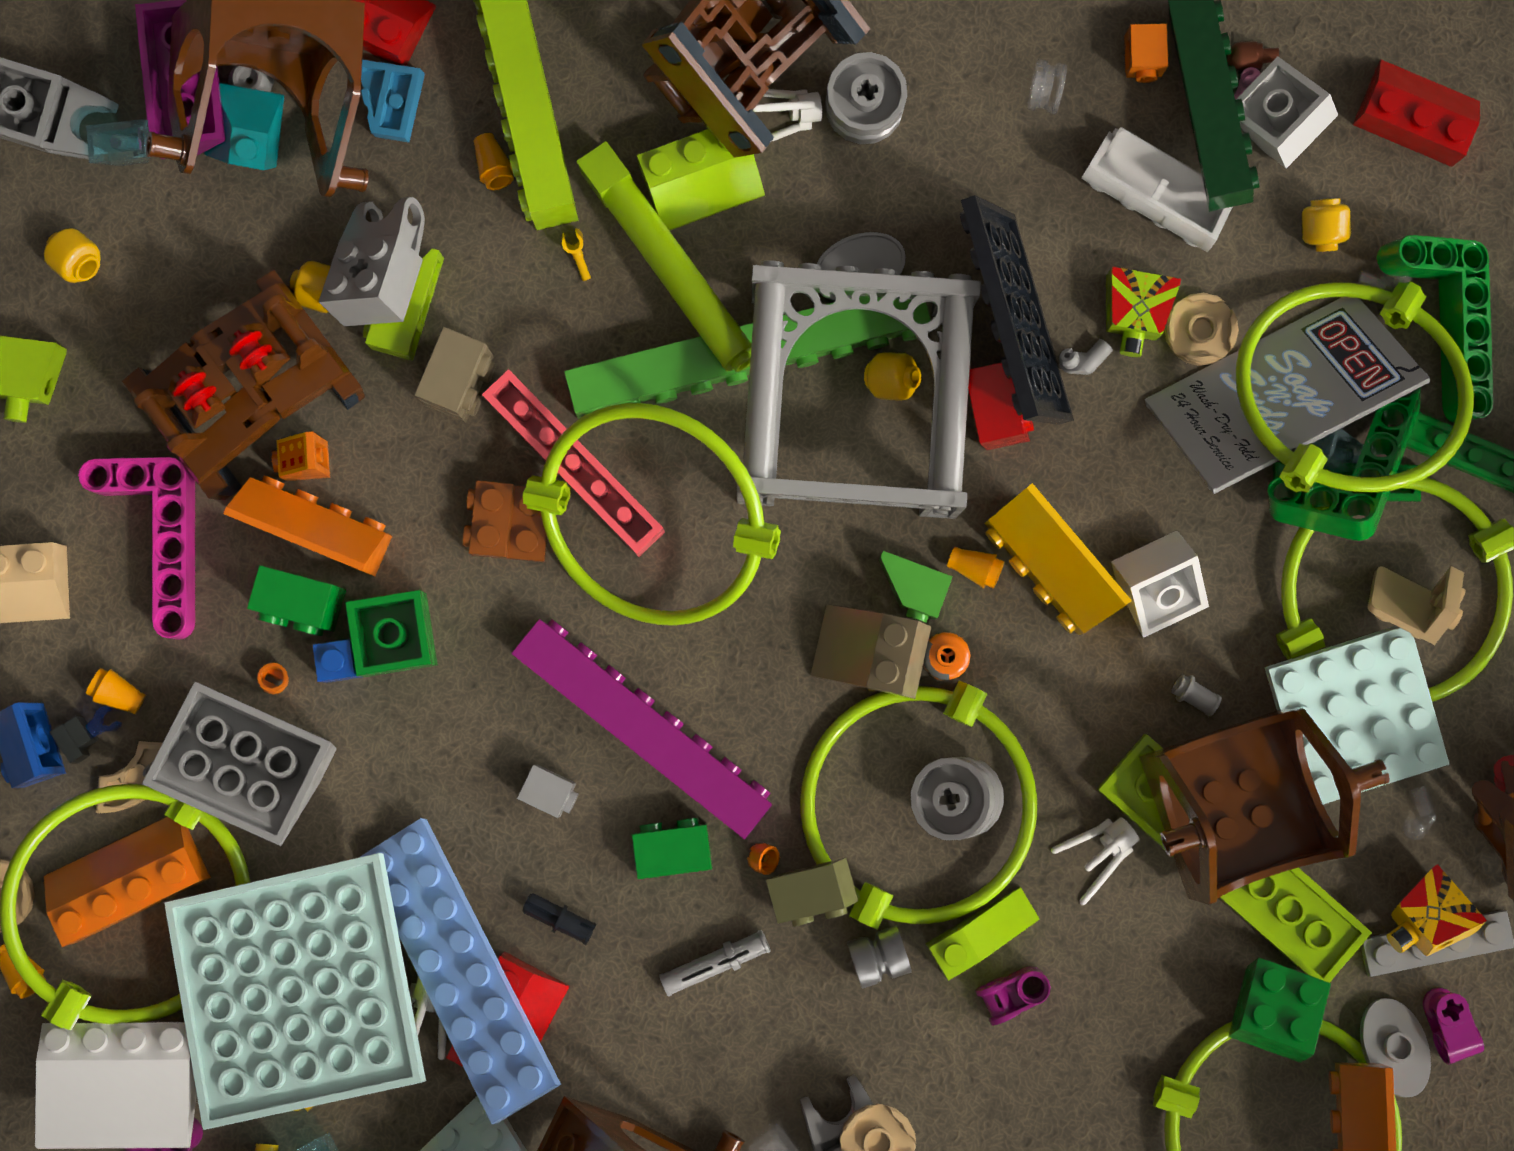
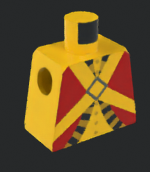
[1387,864,1487,956]

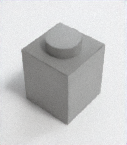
[517,764,579,818]

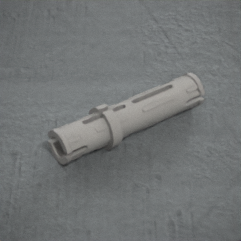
[659,930,771,997]

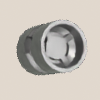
[847,926,912,989]

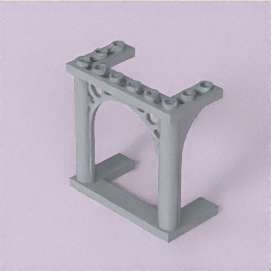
[737,260,981,519]

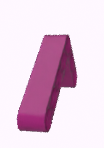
[78,457,195,640]

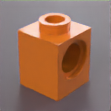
[1124,24,1168,83]

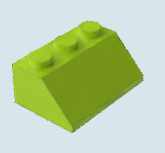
[637,129,765,231]

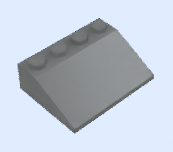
[142,682,336,846]

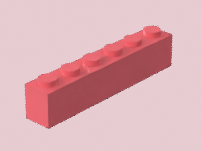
[482,369,665,557]

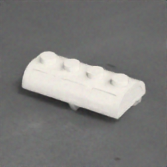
[1081,127,1232,252]

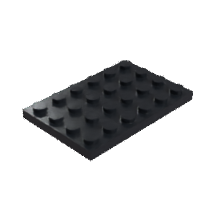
[960,195,1074,425]

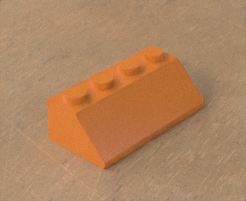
[223,475,392,576]
[44,817,211,947]
[1329,1063,1396,1151]

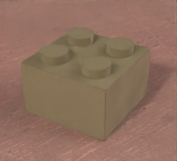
[415,327,496,423]

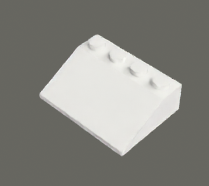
[35,1022,197,1149]

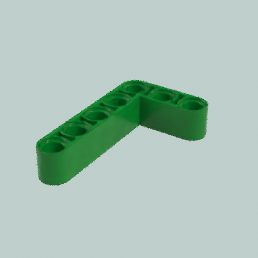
[1377,235,1494,423]
[1267,387,1421,541]

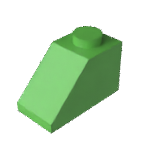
[878,551,953,623]

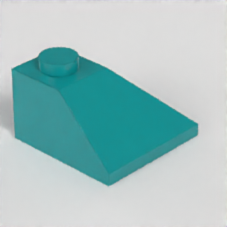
[204,83,284,170]

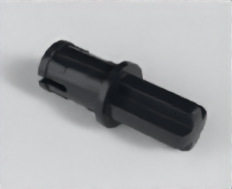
[522,893,597,945]

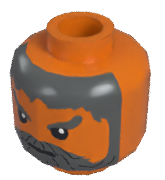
[923,632,970,681]

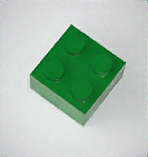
[247,565,346,636]
[345,590,438,677]
[1228,957,1331,1063]

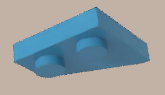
[361,59,425,142]

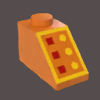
[272,431,330,481]

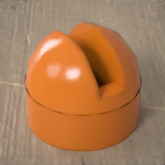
[257,663,289,694]
[747,843,780,875]

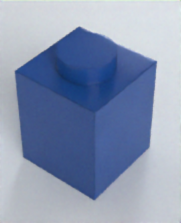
[313,639,362,683]

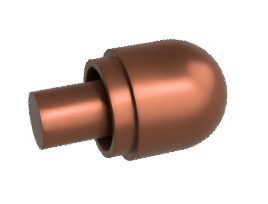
[1227,41,1279,71]

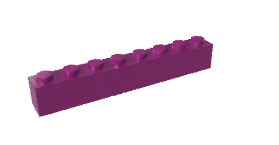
[512,619,772,840]

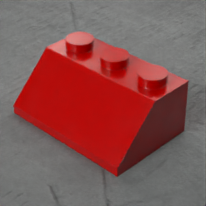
[351,0,437,66]
[1353,59,1480,167]
[446,951,570,1067]

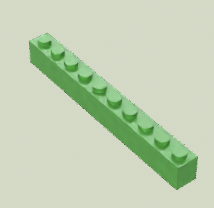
[564,296,931,418]

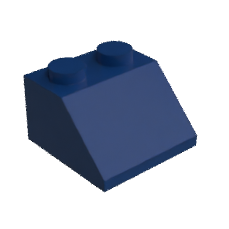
[0,702,66,788]

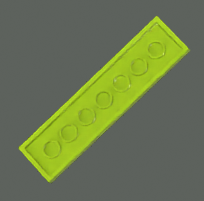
[1096,734,1372,983]

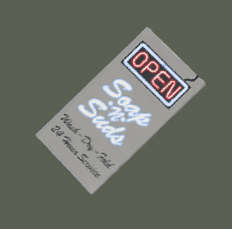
[1144,297,1430,494]

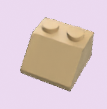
[0,542,70,623]

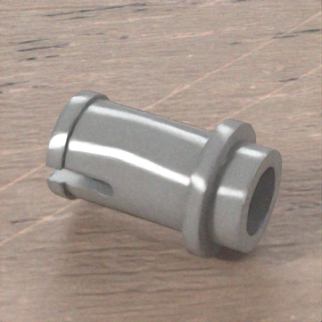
[1171,675,1222,717]

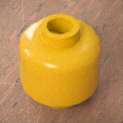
[1301,198,1351,252]
[44,228,101,283]
[290,261,331,313]
[864,352,921,401]

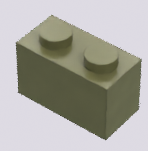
[766,858,858,927]

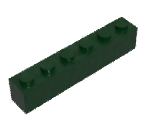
[1168,0,1260,212]

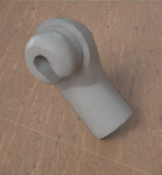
[1059,339,1113,375]

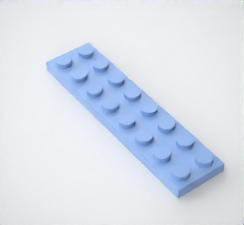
[360,818,561,1124]

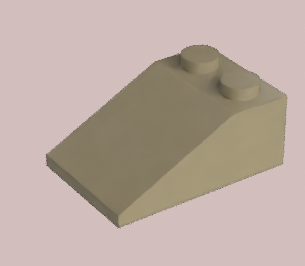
[810,605,931,699]

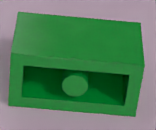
[632,817,713,879]

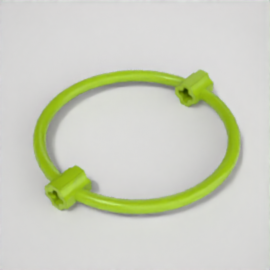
[1235,281,1474,493]
[523,403,781,625]
[1276,478,1514,702]
[800,680,1037,930]
[0,784,251,1030]
[1153,1020,1402,1151]

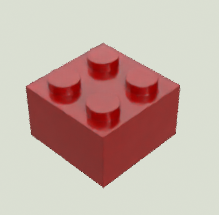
[968,362,1034,450]

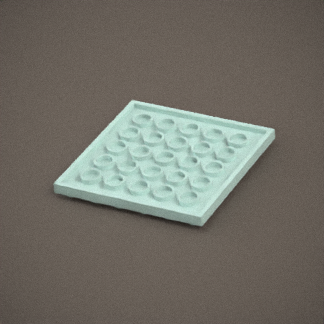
[164,853,426,1130]

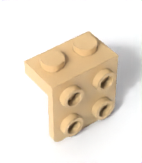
[1368,566,1466,645]

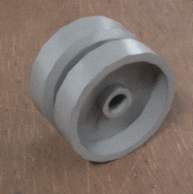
[825,52,907,144]
[911,757,1004,840]

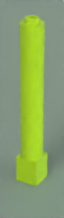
[576,141,752,372]

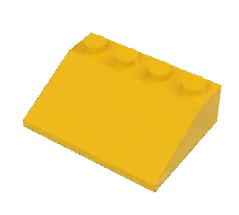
[984,483,1132,635]

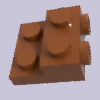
[463,481,547,562]

